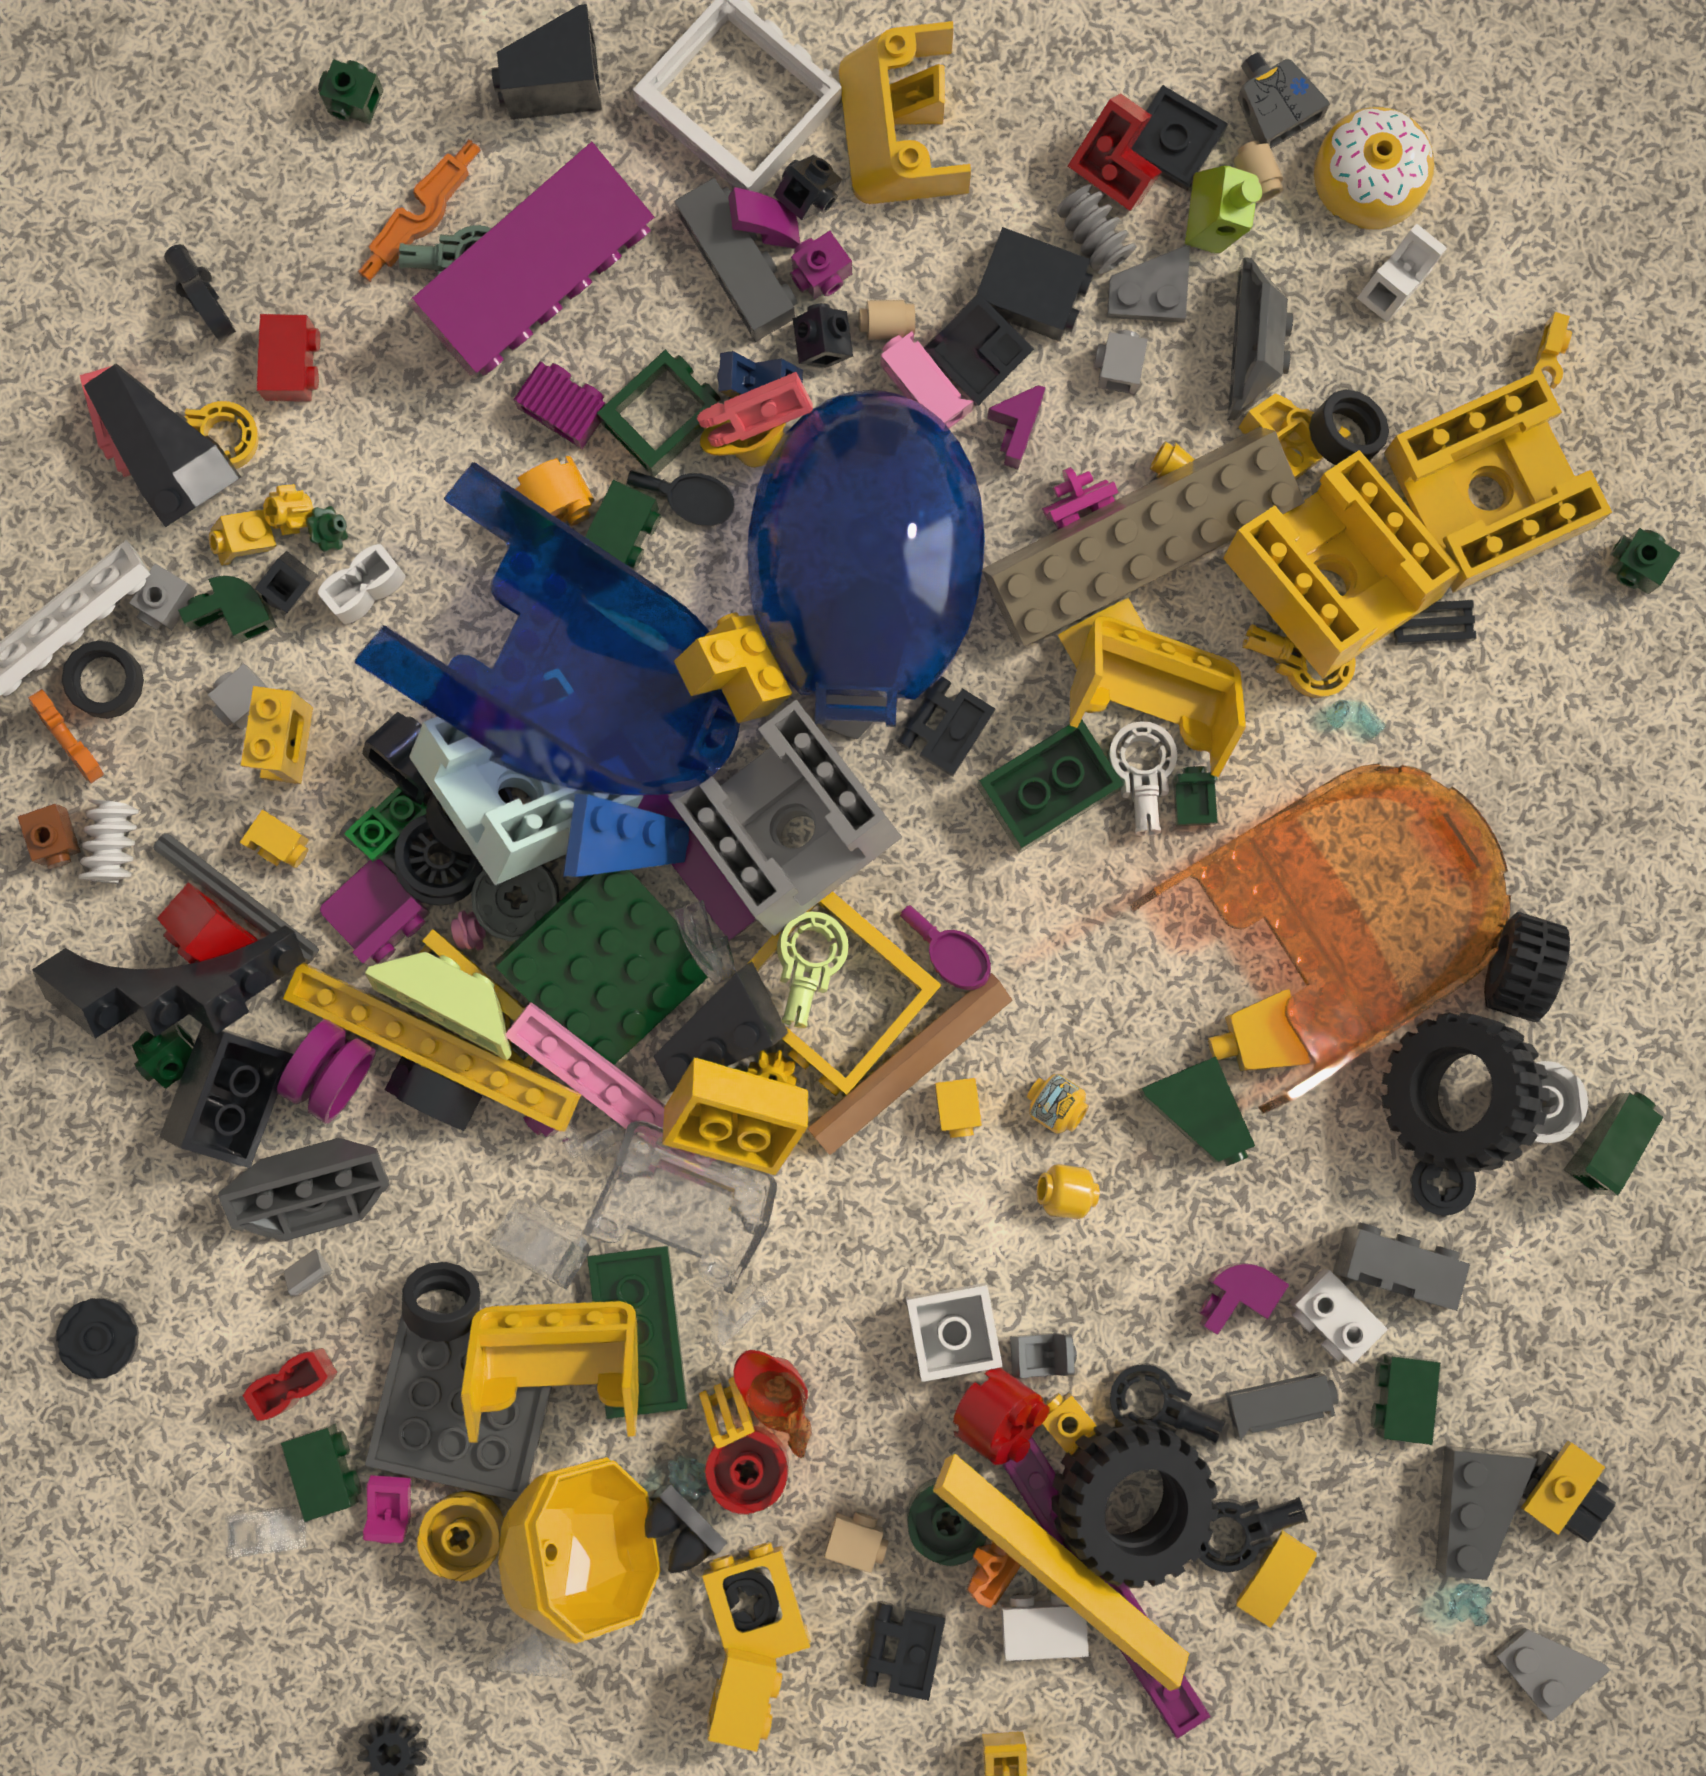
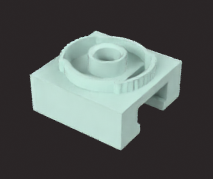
[409,669,645,885]

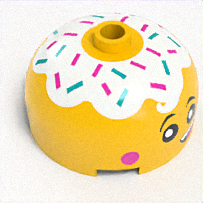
[1314,107,1434,229]

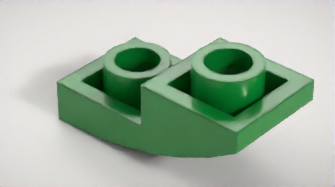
[344,787,427,862]

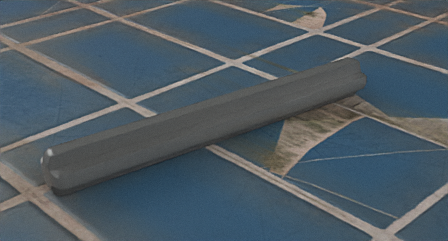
[153,833,319,964]

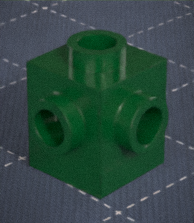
[318,59,384,125]
[1608,528,1681,595]
[132,1022,195,1089]

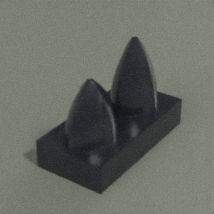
[644,1484,728,1573]

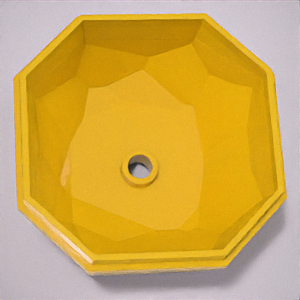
[498,1457,661,1644]

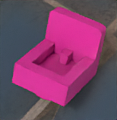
[363,1475,411,1544]

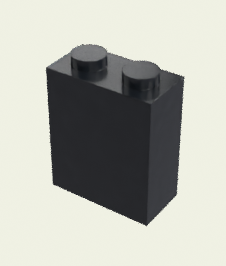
[977,227,1093,341]

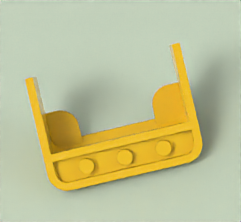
[839,21,971,204]
[1070,616,1246,777]
[461,1301,639,1443]

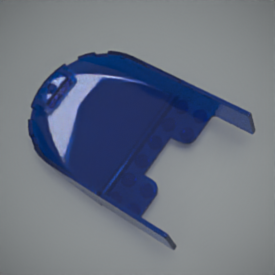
[354,462,740,796]

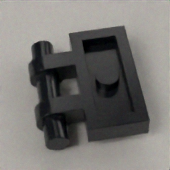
[896,675,996,777]
[860,1601,946,1701]

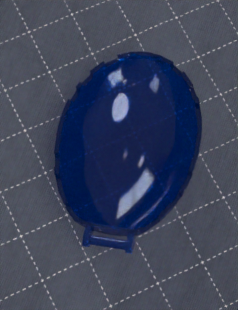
[747,390,985,727]

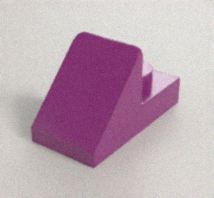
[987,385,1046,470]

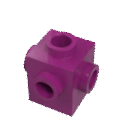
[790,230,852,300]

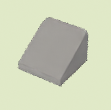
[284,1248,332,1297]

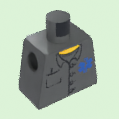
[1238,52,1330,149]

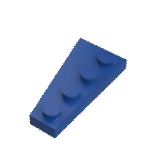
[564,794,689,877]

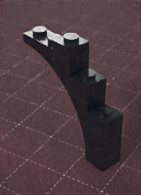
[32,925,305,1039]

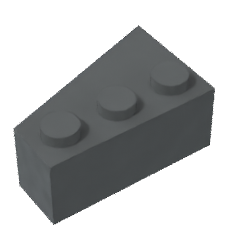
[1333,1222,1470,1311]

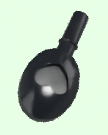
[626,470,735,526]

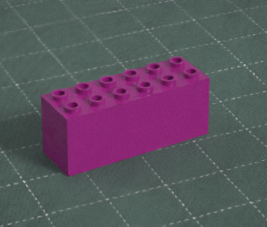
[407,141,655,376]

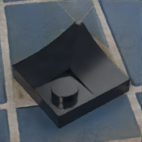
[924,292,1034,406]

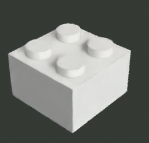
[906,1283,1003,1382]

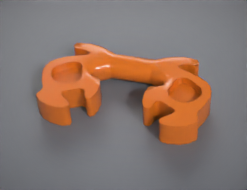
[28,689,104,784]

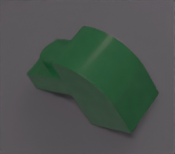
[178,576,278,643]

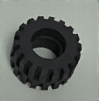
[1484,912,1570,1023]

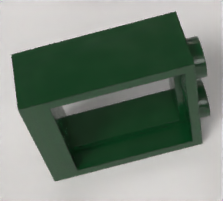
[597,349,721,477]

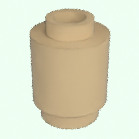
[1233,140,1283,203]
[859,300,915,340]

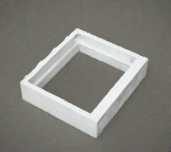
[632,0,842,192]

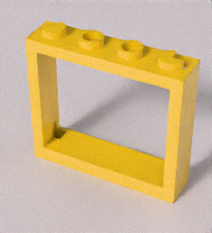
[748,891,942,1096]

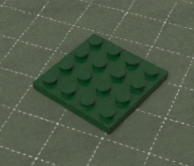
[493,870,719,1065]

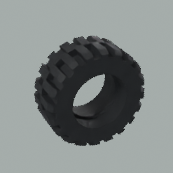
[1381,1012,1550,1172]
[1051,1418,1218,1588]

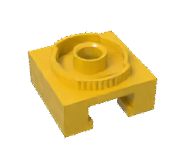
[1384,370,1612,593]
[1223,450,1461,679]

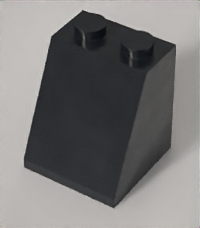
[492,4,602,120]

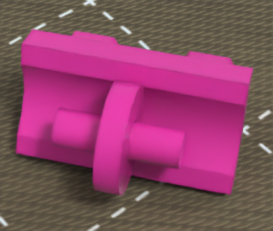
[1042,467,1119,530]

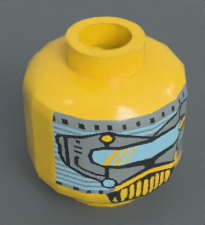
[1027,1074,1089,1134]

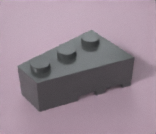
[1436,1446,1537,1580]

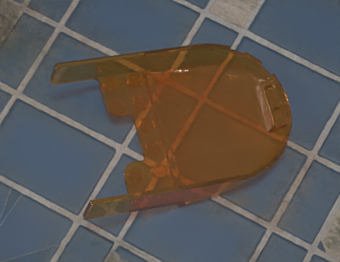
[1130,764,1511,1114]

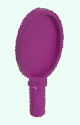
[900,905,991,990]

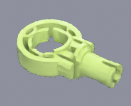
[777,912,848,1028]

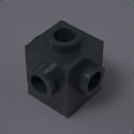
[773,154,842,220]
[792,303,853,368]

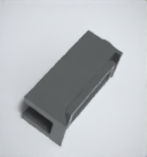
[1225,1372,1339,1442]

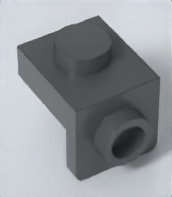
[1010,1333,1077,1378]

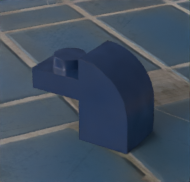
[717,351,803,400]

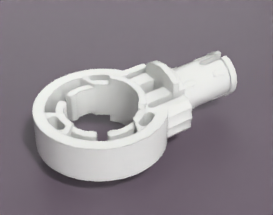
[1108,721,1177,836]

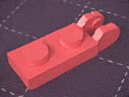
[697,372,813,447]

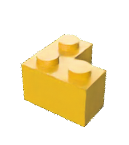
[674,624,792,723]
[707,1647,782,1752]

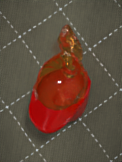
[733,1350,812,1459]

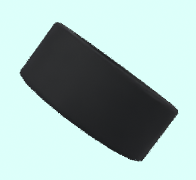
[1309,389,1389,465]
[62,640,144,719]
[402,1262,481,1342]

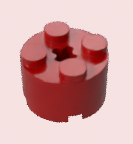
[953,1368,1050,1465]
[705,1426,789,1515]

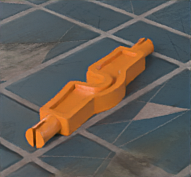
[358,139,481,282]

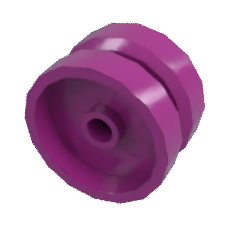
[277,1019,376,1124]

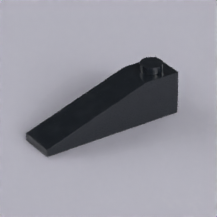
[83,363,241,528]

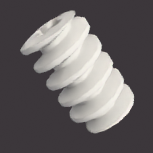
[78,799,139,884]

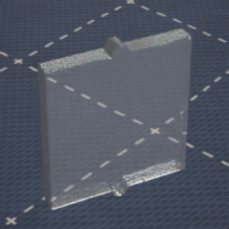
[1534,545,1628,635]

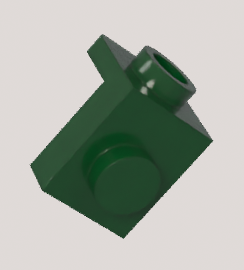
[1173,766,1218,827]

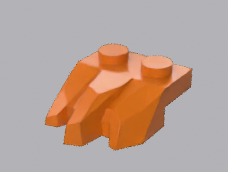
[967,1542,1021,1608]

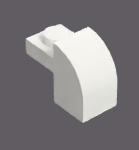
[1357,224,1447,322]

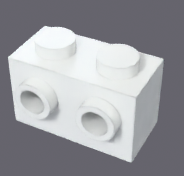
[1289,1269,1388,1364]
[1001,1594,1089,1661]

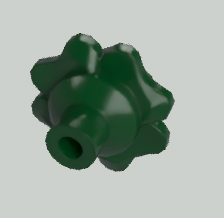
[306,506,348,552]

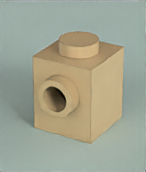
[824,1512,889,1573]

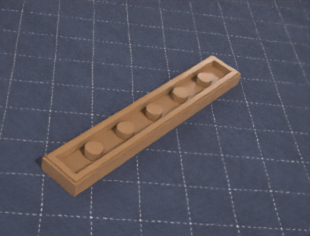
[808,973,1013,1155]

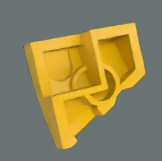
[1238,393,1351,480]

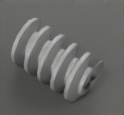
[1056,185,1137,274]

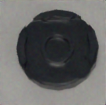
[56,1298,139,1379]

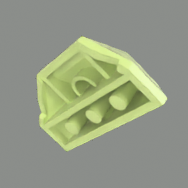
[365,952,512,1060]

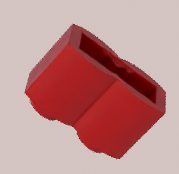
[243,1348,338,1421]

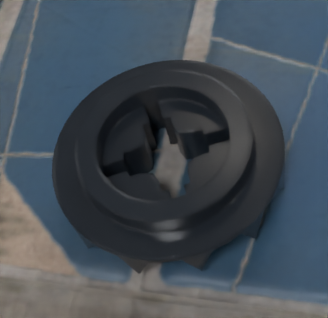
[1410,1160,1476,1216]
[723,1570,779,1632]

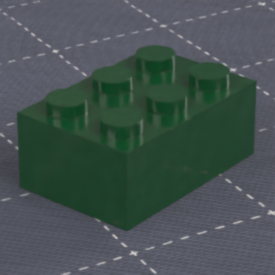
[977,719,1124,854]

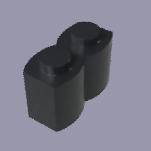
[362,712,433,805]

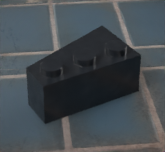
[653,961,788,1092]

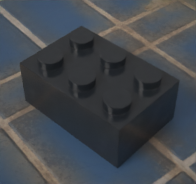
[159,1025,293,1168]

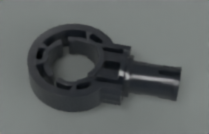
[164,244,236,342]
[1110,1363,1226,1445]
[1198,1496,1309,1572]

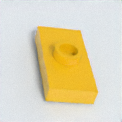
[1521,1441,1605,1535]

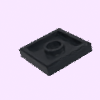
[1131,85,1228,191]

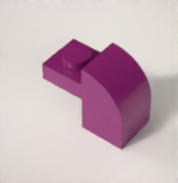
[1199,1263,1289,1335]

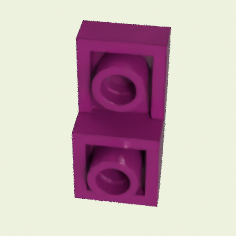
[728,187,801,249]

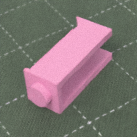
[881,331,974,437]

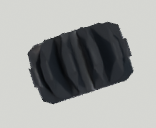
[357,1713,429,1776]

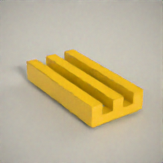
[699,1377,755,1449]

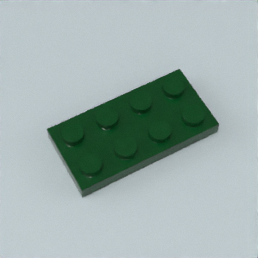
[587,1245,688,1419]

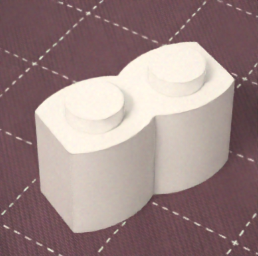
[318,544,406,624]

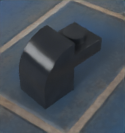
[384,1056,483,1131]

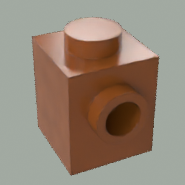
[17,803,81,869]

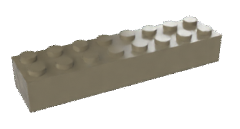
[981,427,1305,647]

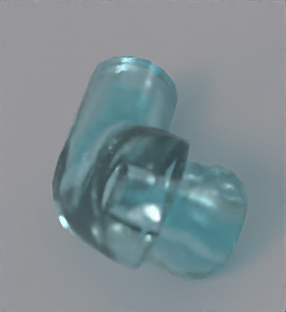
[1326,700,1387,739]

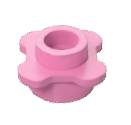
[451,910,486,950]

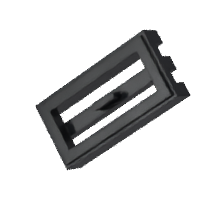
[1394,600,1477,645]

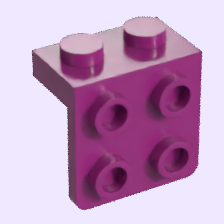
[320,859,430,966]

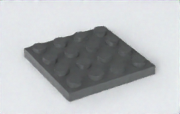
[365,1308,552,1501]

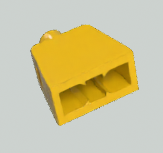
[1208,989,1310,1071]

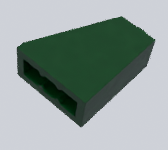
[1138,1057,1255,1166]
[1564,1092,1663,1196]

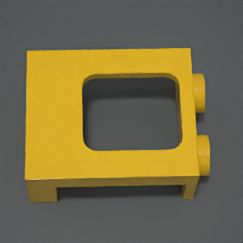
[241,686,313,784]
[702,1542,811,1658]

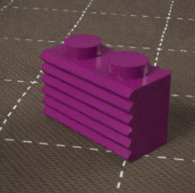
[513,361,605,450]

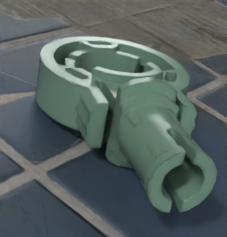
[399,225,491,275]

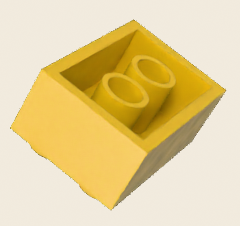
[662,1058,808,1175]

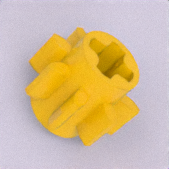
[263,484,313,535]
[747,1050,797,1086]

